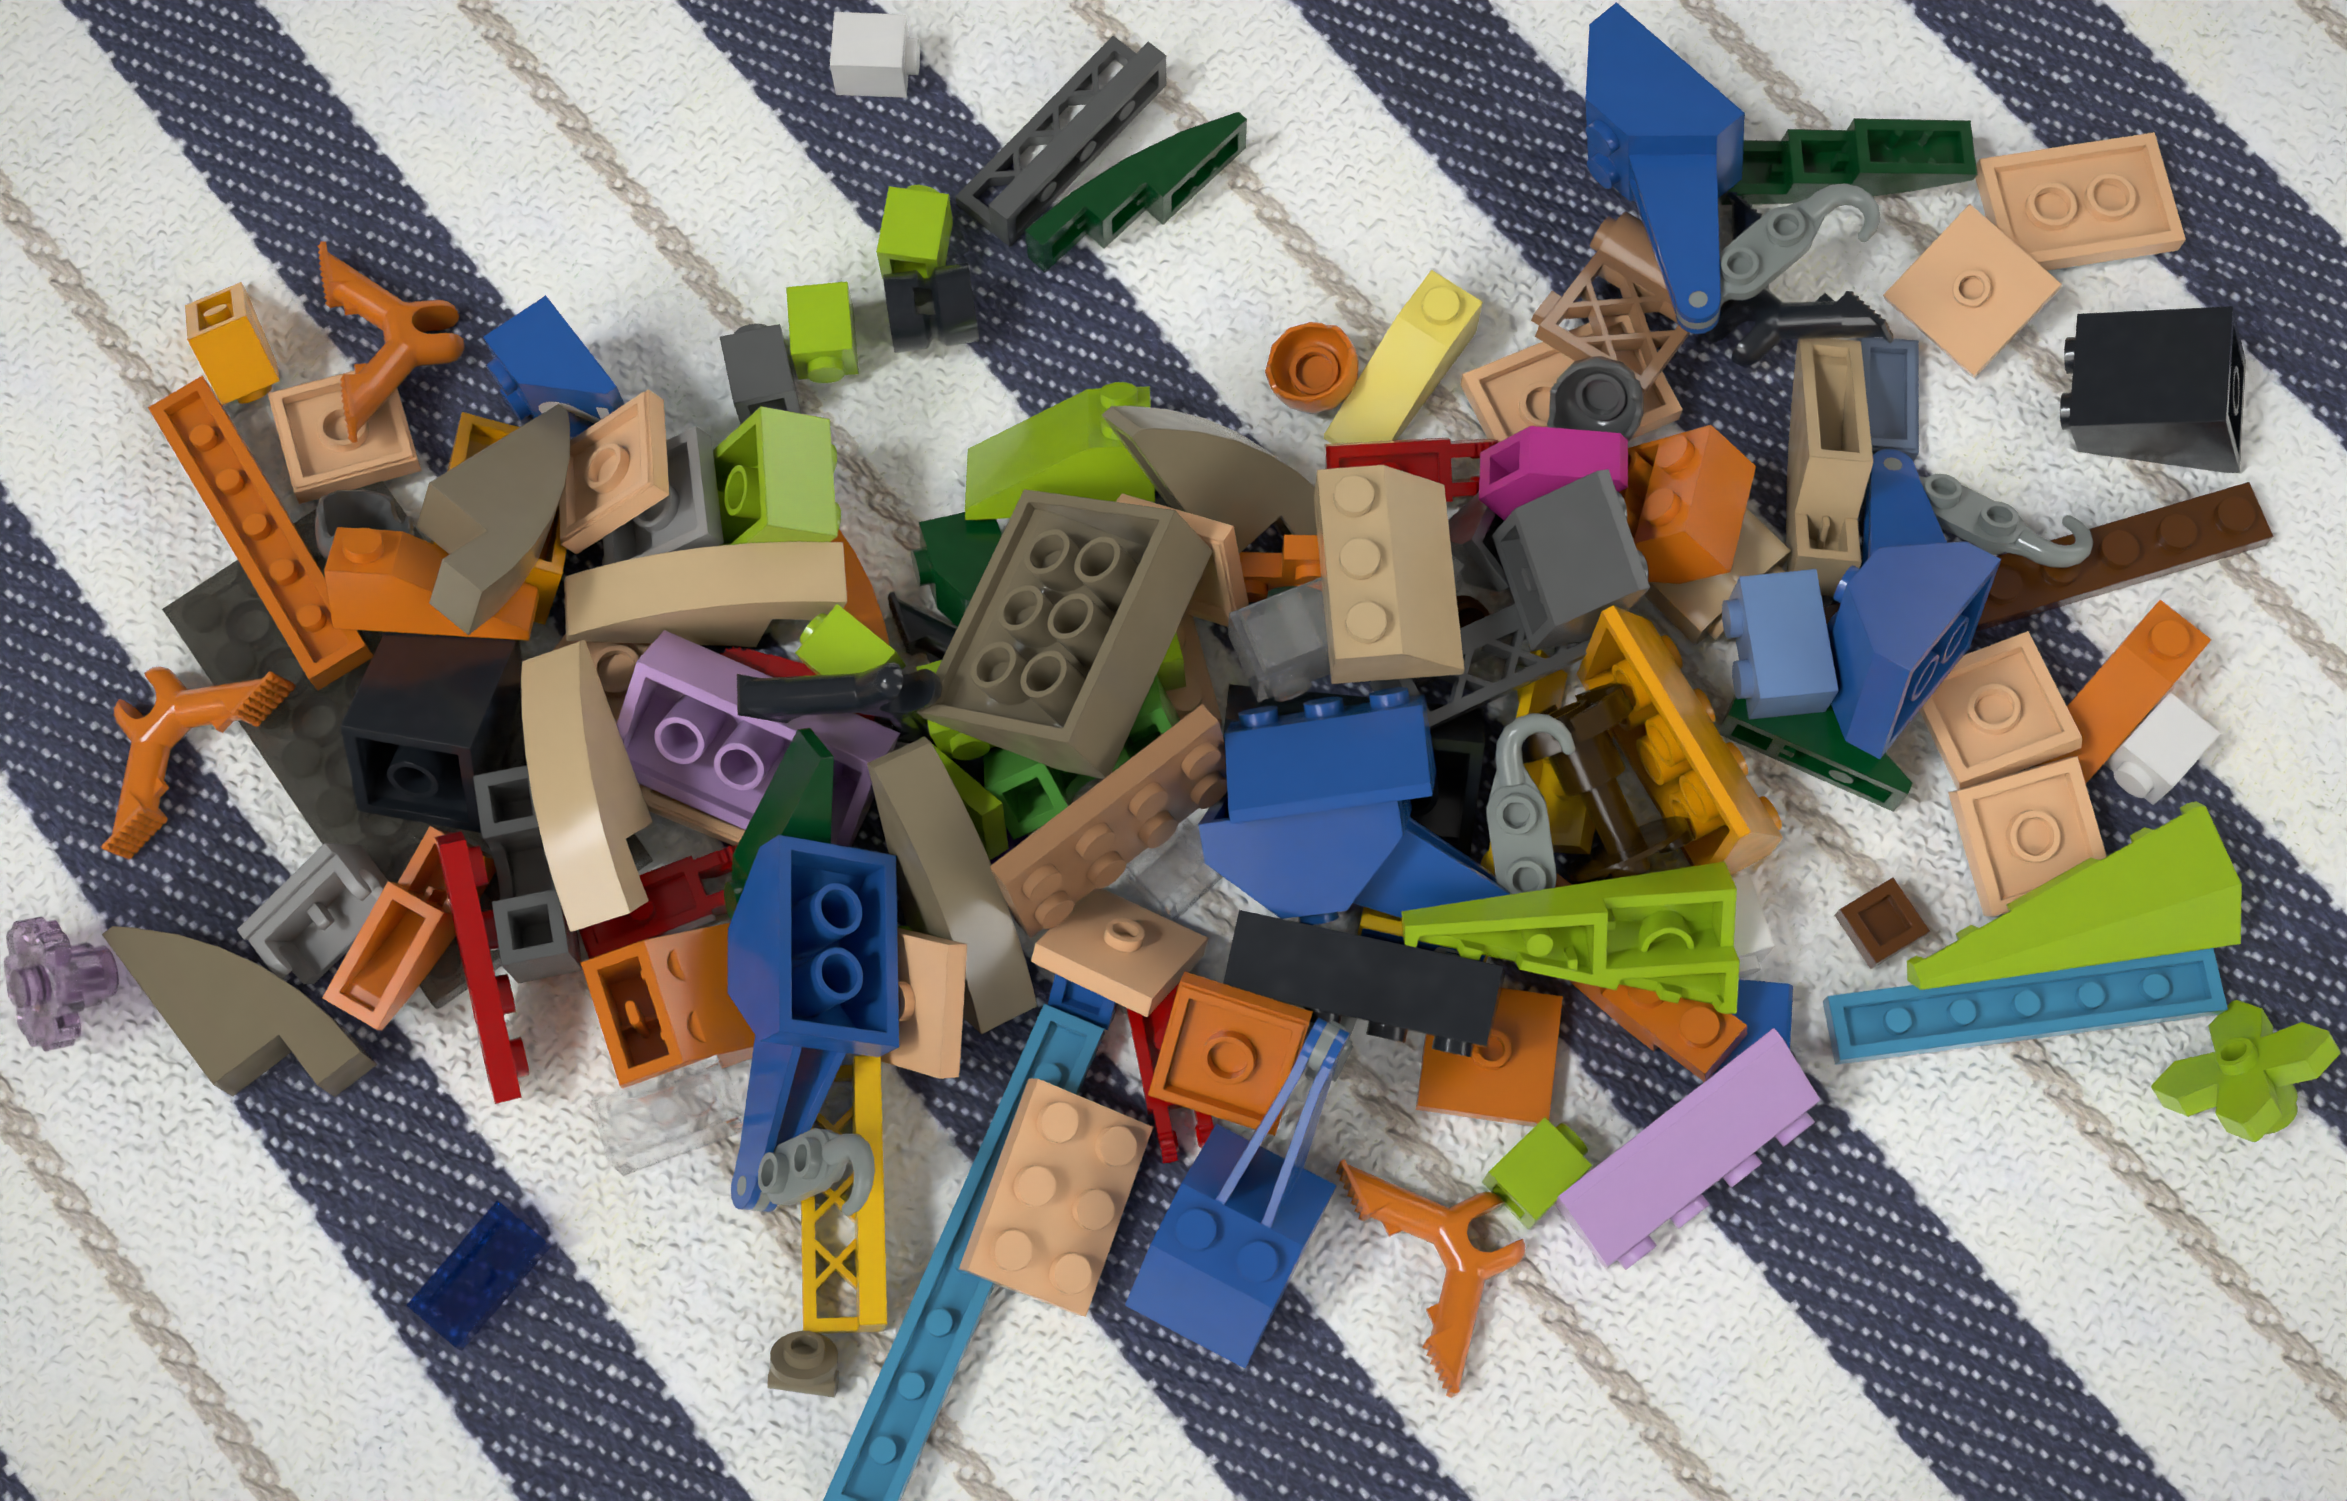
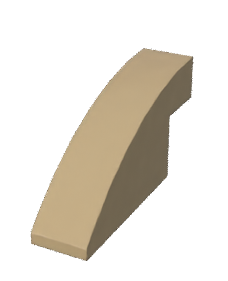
[1786,338,1873,597]
[564,541,847,647]
[521,640,653,932]

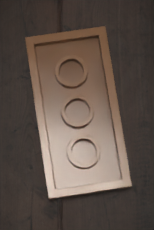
[990,704,1227,938]

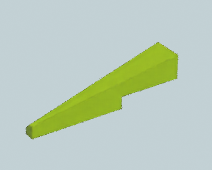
[1907,801,2242,990]
[1402,861,1740,1014]

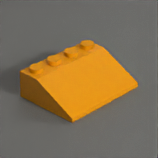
[1576,605,1783,875]

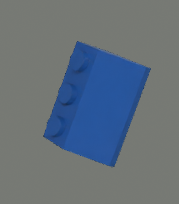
[1224,687,1436,824]

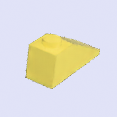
[1324,270,1483,444]

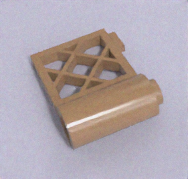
[1531,211,1690,395]

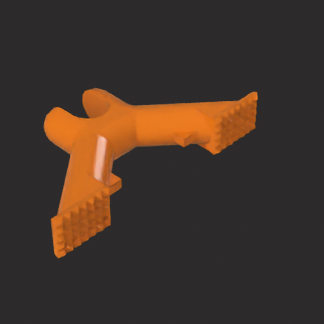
[318,241,465,443]
[101,667,296,860]
[1335,1159,1526,1398]

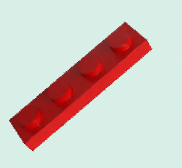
[435,831,530,1104]

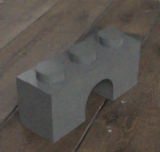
[473,765,583,984]

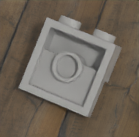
[602,426,724,566]

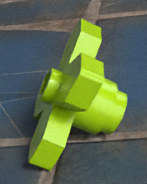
[2151,1000,2341,1142]

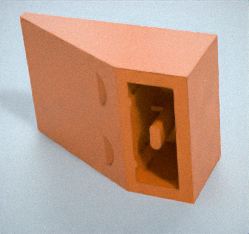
[1619,425,1756,584]
[580,922,755,1100]

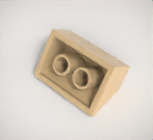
[1314,465,1464,684]

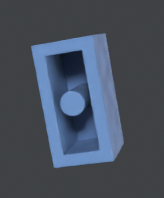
[1722,569,1838,719]

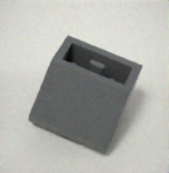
[1492,469,1650,651]

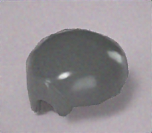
[1547,356,1644,442]
[315,490,414,560]

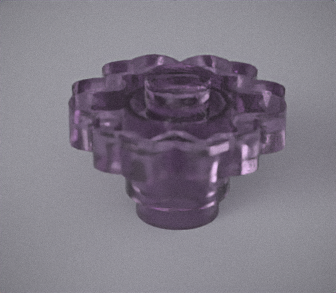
[3,916,119,1052]

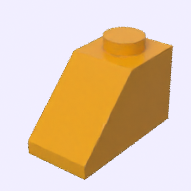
[185,282,280,405]

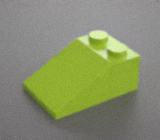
[965,382,1155,520]
[713,406,841,546]

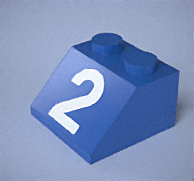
[483,295,624,437]

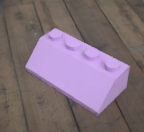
[616,630,900,847]
[1555,1028,1820,1270]

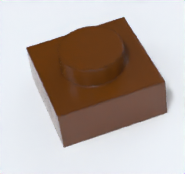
[1834,877,1930,969]

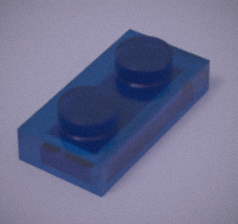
[406,1200,552,1351]

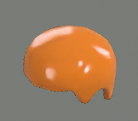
[1265,322,1359,414]

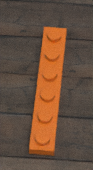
[148,376,374,691]

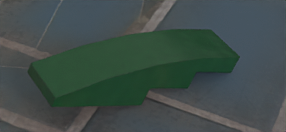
[1025,112,1247,273]
[1721,118,1977,205]

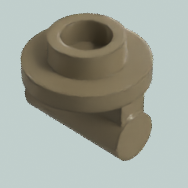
[767,1331,839,1398]

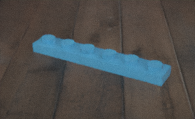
[1822,948,2228,1065]

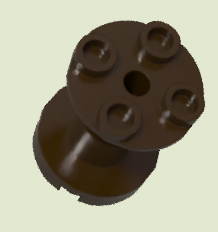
[1521,682,1694,885]

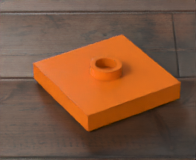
[1148,971,1313,1136]
[1416,988,1563,1127]

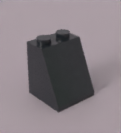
[2060,306,2246,473]
[340,632,522,833]

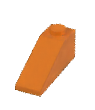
[324,527,539,641]
[2034,599,2211,784]

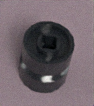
[883,263,980,353]

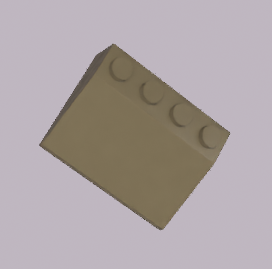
[917,489,1212,779]

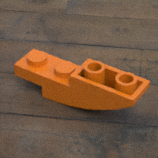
[1555,874,1747,1082]

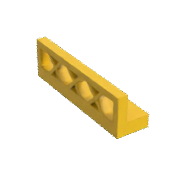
[801,1055,887,1334]

